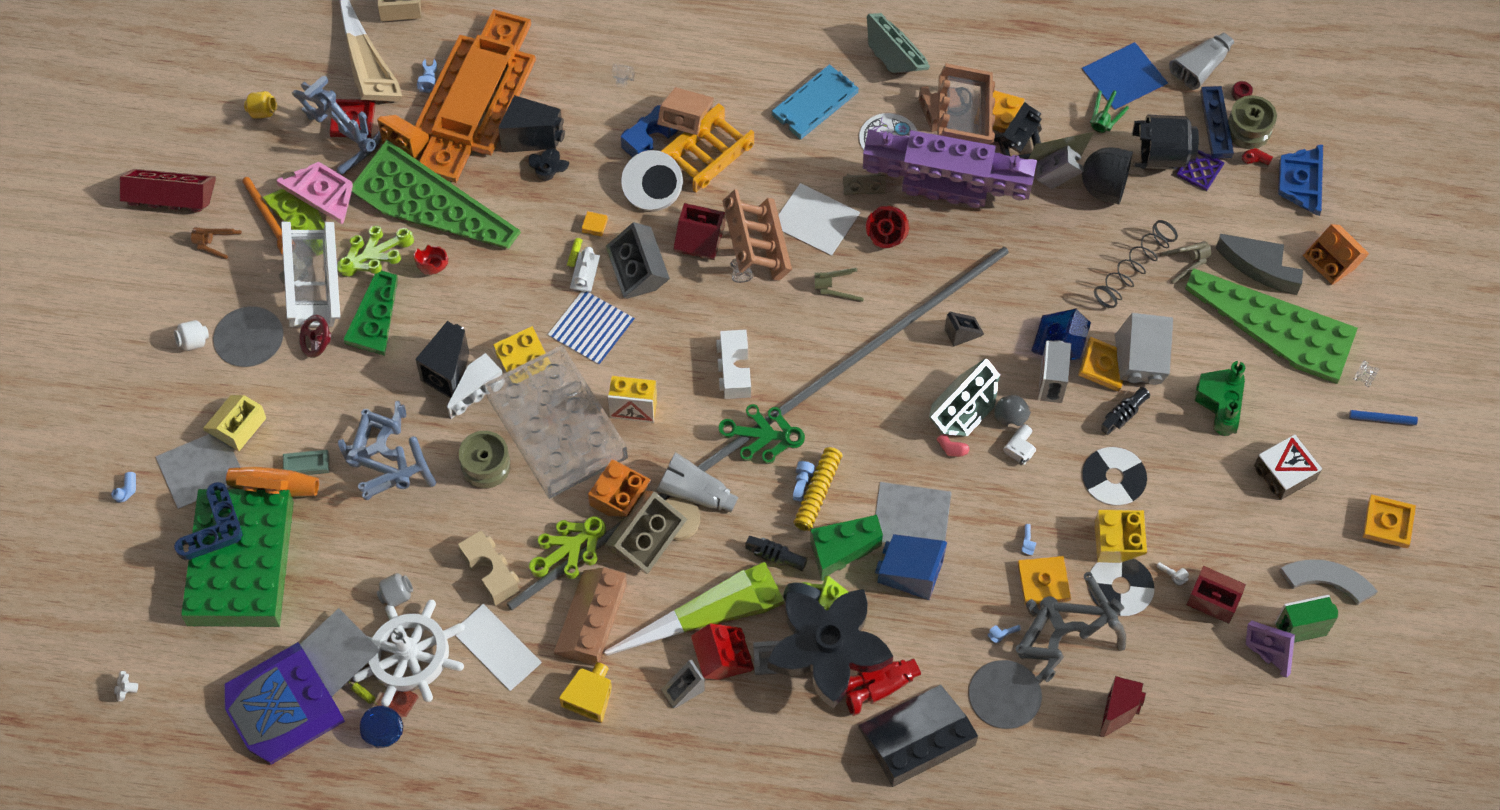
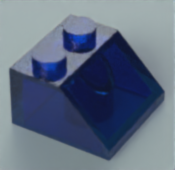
[1031,308,1091,361]

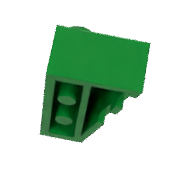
[810,515,883,581]

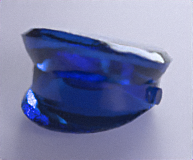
[360,706,404,748]

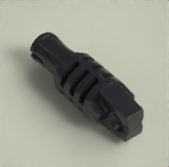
[1101,387,1151,435]
[745,535,808,571]

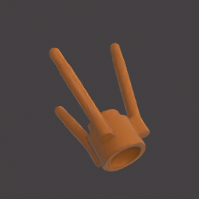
[191,227,242,259]

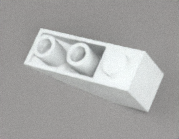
[447,353,504,419]

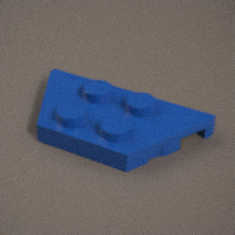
[1278,144,1323,216]

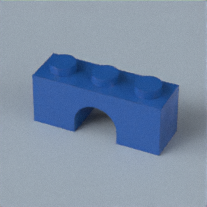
[621,105,679,158]

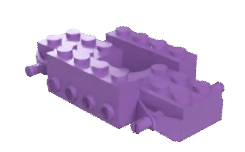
[863,129,1037,208]

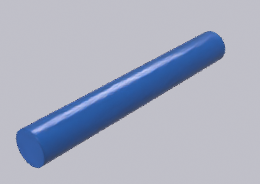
[1349,410,1418,425]

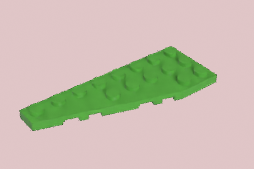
[352,140,521,249]
[1185,268,1358,384]

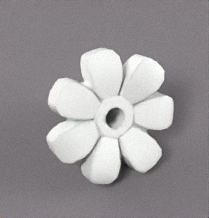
[114,671,138,701]

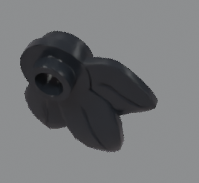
[528,148,570,181]

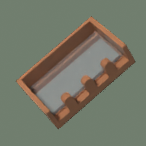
[937,63,995,145]

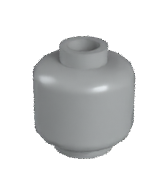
[377,573,413,607]

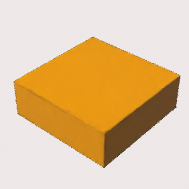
[582,211,608,237]

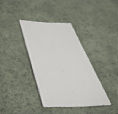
[456,604,542,691]

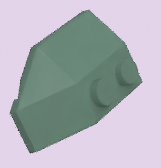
[867,13,930,73]
[929,359,1000,436]

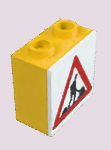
[608,376,657,423]

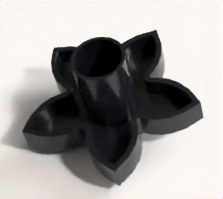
[767,589,894,708]

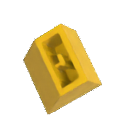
[1094,510,1147,563]

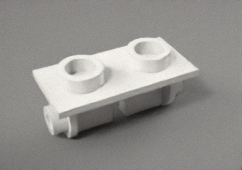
[570,247,600,292]

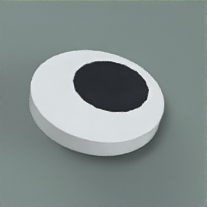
[621,150,683,212]

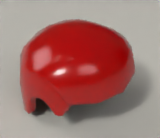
[413,245,449,275]

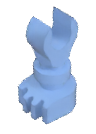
[417,59,437,93]
[793,461,815,502]

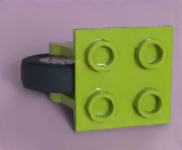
[783,576,849,611]

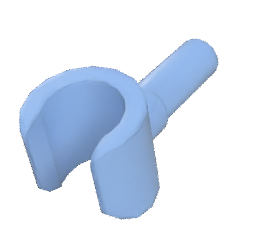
[1021,524,1036,555]
[988,625,1021,643]

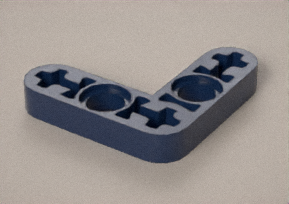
[174,482,242,560]

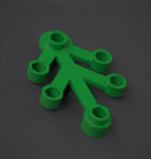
[719,404,805,464]

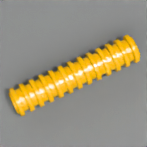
[793,447,843,531]

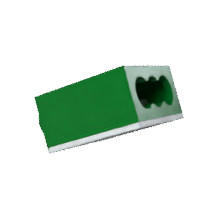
[1275,595,1338,643]

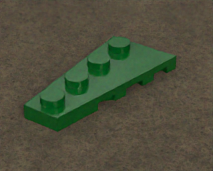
[343,270,398,356]

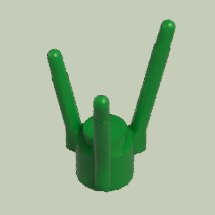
[1090,90,1129,133]

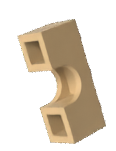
[458,530,520,606]

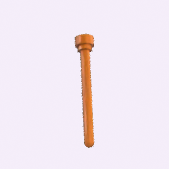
[243,177,296,254]

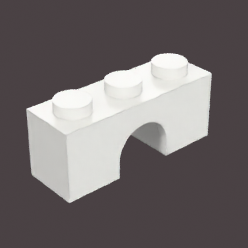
[716,330,751,399]

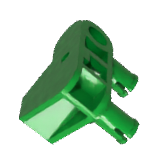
[1195,361,1246,436]

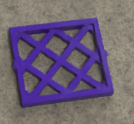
[1176,150,1224,191]

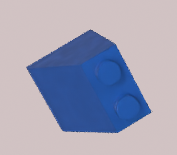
[875,534,947,600]

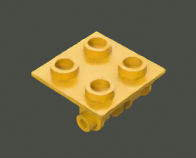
[493,326,551,384]

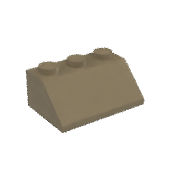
[605,491,687,574]

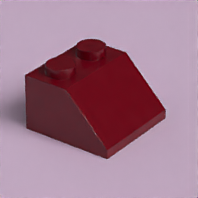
[1099,676,1146,737]

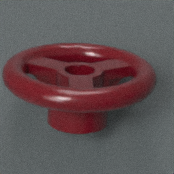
[299,315,331,358]

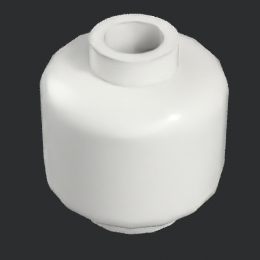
[174,320,209,351]

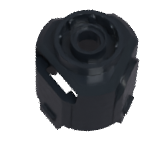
[1132,114,1199,170]

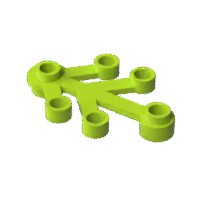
[337,226,414,276]
[529,517,606,579]

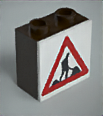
[1254,435,1322,500]

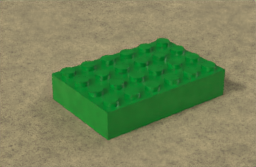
[181,489,294,627]

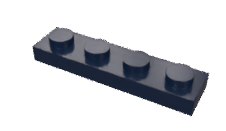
[1200,86,1234,159]

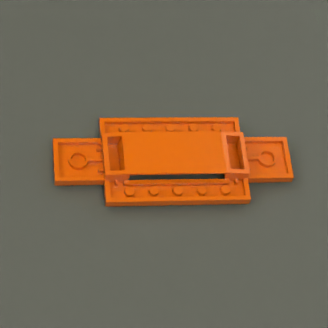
[415,9,536,183]

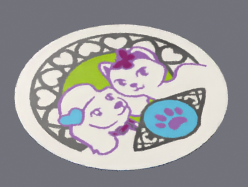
[859,113,917,150]

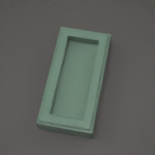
[283,450,329,475]

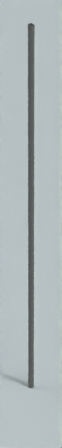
[507,246,1009,611]

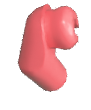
[937,434,969,457]

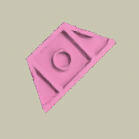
[277,162,353,224]

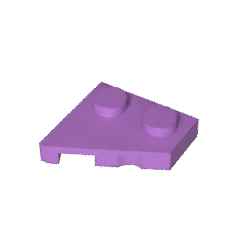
[1246,621,1295,678]

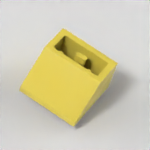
[203,395,266,451]

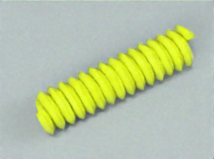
[567,238,583,267]

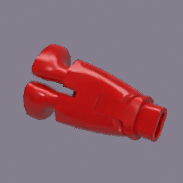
[845,658,921,716]

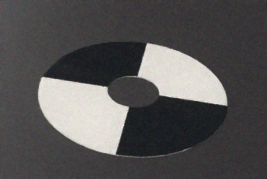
[1082,447,1147,505]
[1089,558,1155,616]

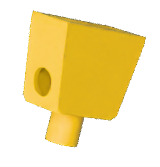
[559,662,612,723]

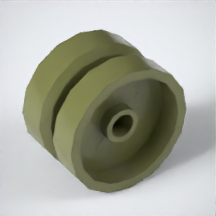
[1228,95,1277,149]
[459,431,511,488]

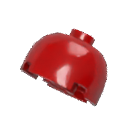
[866,206,910,248]

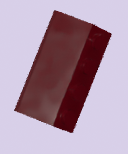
[120,169,216,212]

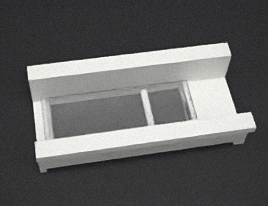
[281,222,340,327]

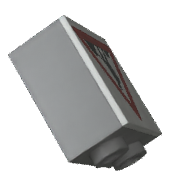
[1038,341,1071,403]

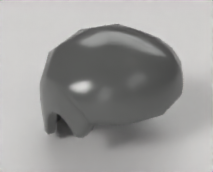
[994,395,1031,427]

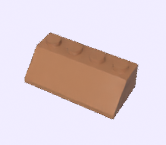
[554,567,627,666]

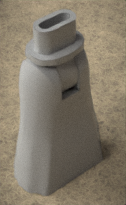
[1169,33,1234,90]
[656,452,738,513]

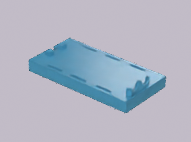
[772,64,859,139]

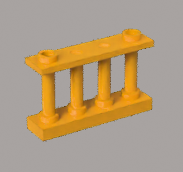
[661,103,754,193]

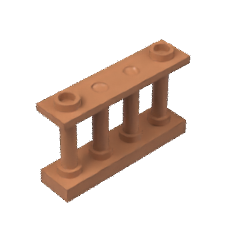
[722,189,792,281]

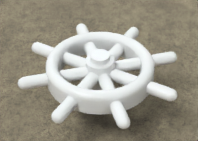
[352,600,465,707]

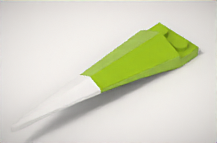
[604,562,785,656]

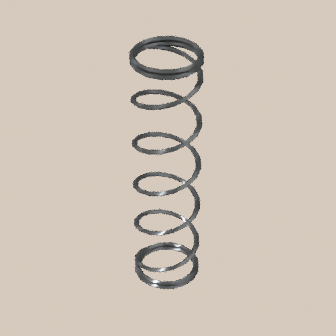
[1094,220,1178,308]

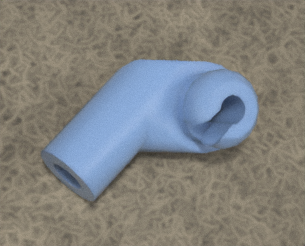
[111,472,136,503]

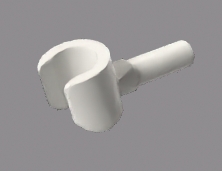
[1157,562,1189,585]

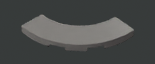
[1280,560,1378,605]

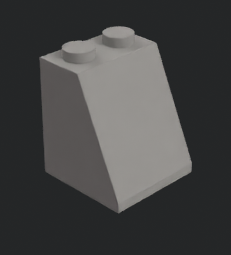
[1115,313,1173,385]

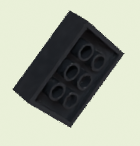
[858,685,978,787]

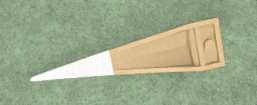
[339,0,402,101]

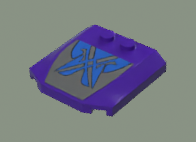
[224,642,345,765]

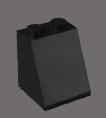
[498,95,565,153]
[415,321,469,399]

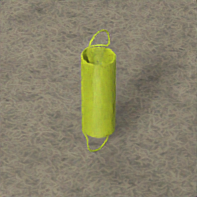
[348,681,378,705]

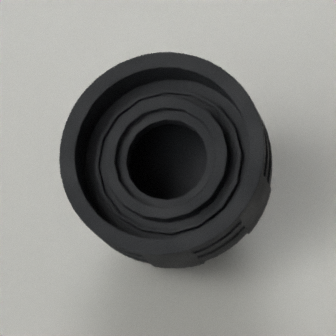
[1082,147,1133,205]

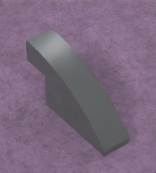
[1216,234,1303,295]

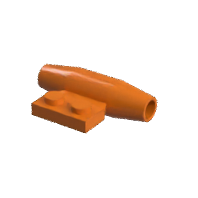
[226,467,319,497]

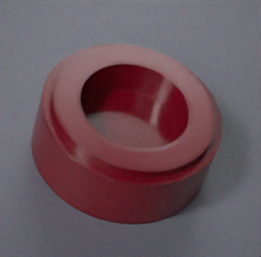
[1231,81,1253,100]

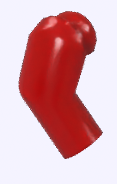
[1242,148,1273,166]

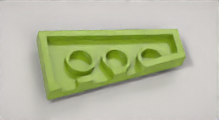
[263,189,337,256]

